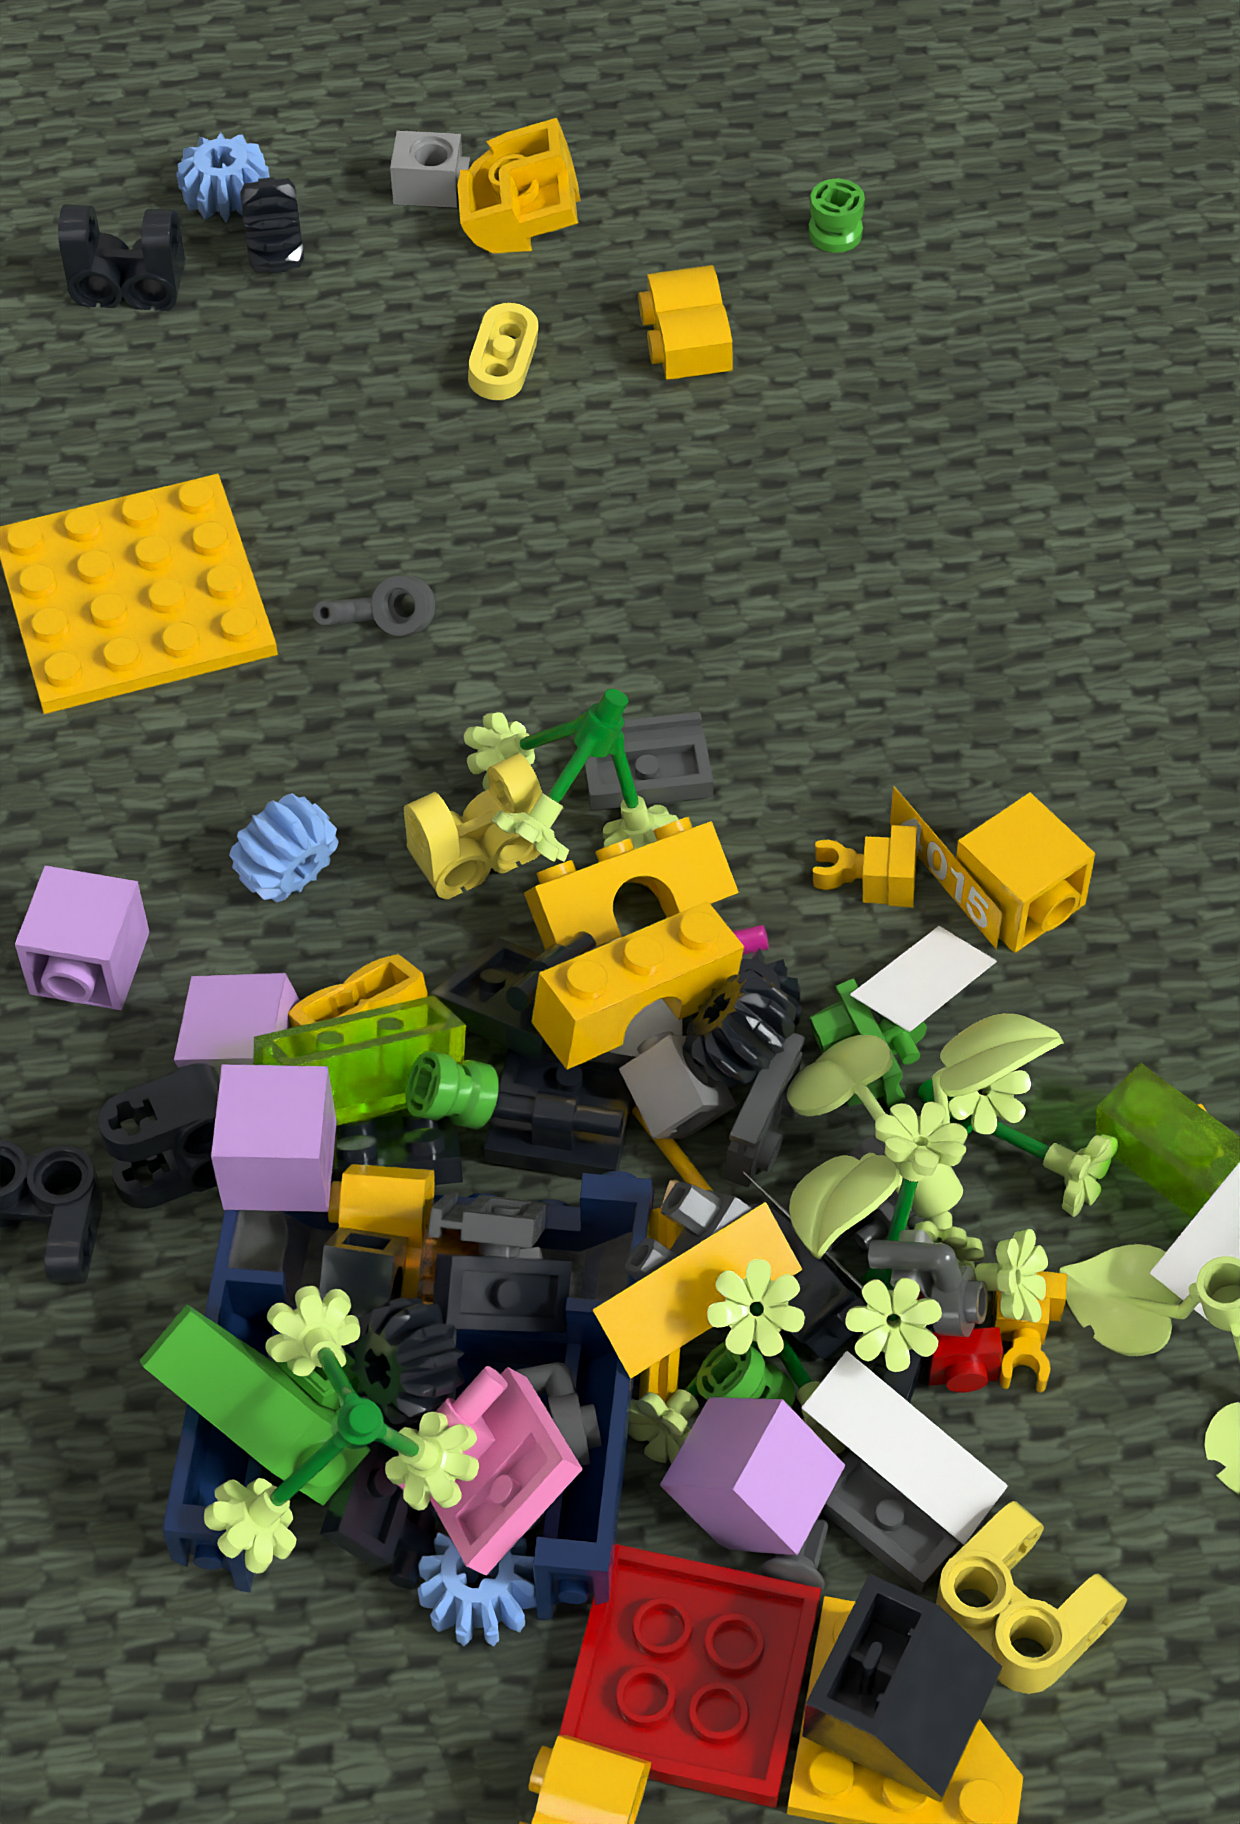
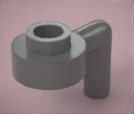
[313,575,435,636]
[868,1240,988,1337]
[499,1362,602,1466]

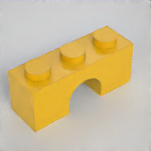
[524,817,739,950]
[531,901,744,1070]

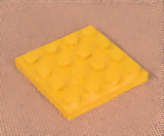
[0,473,278,714]

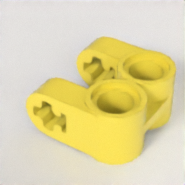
[404,753,542,899]
[936,1501,1127,1694]

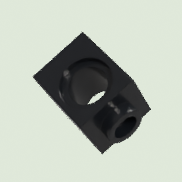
[319,1227,409,1317]

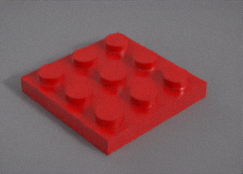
[559,1544,821,1808]

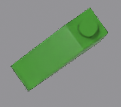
[140,1305,370,1506]

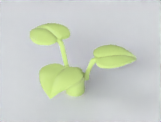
[787,1013,1064,1260]
[1059,1244,1240,1495]

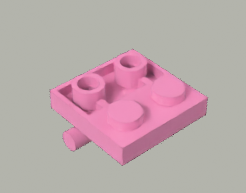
[398,1366,583,1575]

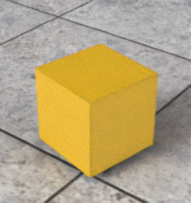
[956,792,1095,953]

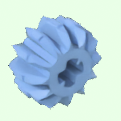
[177,132,270,223]
[229,793,339,903]
[418,1532,537,1647]

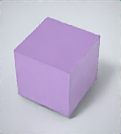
[15,866,149,1010]
[174,973,302,1077]
[211,1064,337,1212]
[660,1397,845,1555]

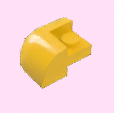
[457,118,581,253]

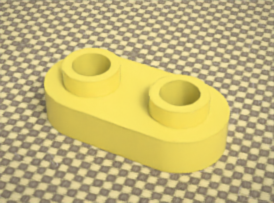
[468,303,538,400]

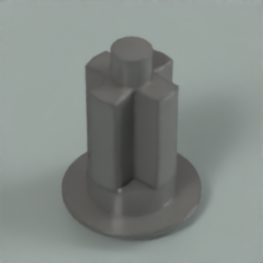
[760,1518,828,1592]

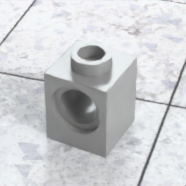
[390,131,472,208]
[619,1031,737,1139]

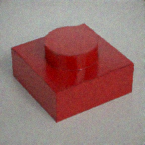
[925,1327,1003,1393]

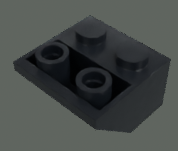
[802,1573,1002,1803]

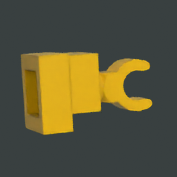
[813,825,917,908]
[992,1271,1067,1393]

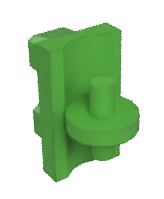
[809,978,927,1107]

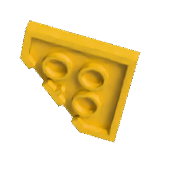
[787,1596,1023,1824]

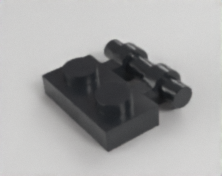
[320,1416,439,1589]

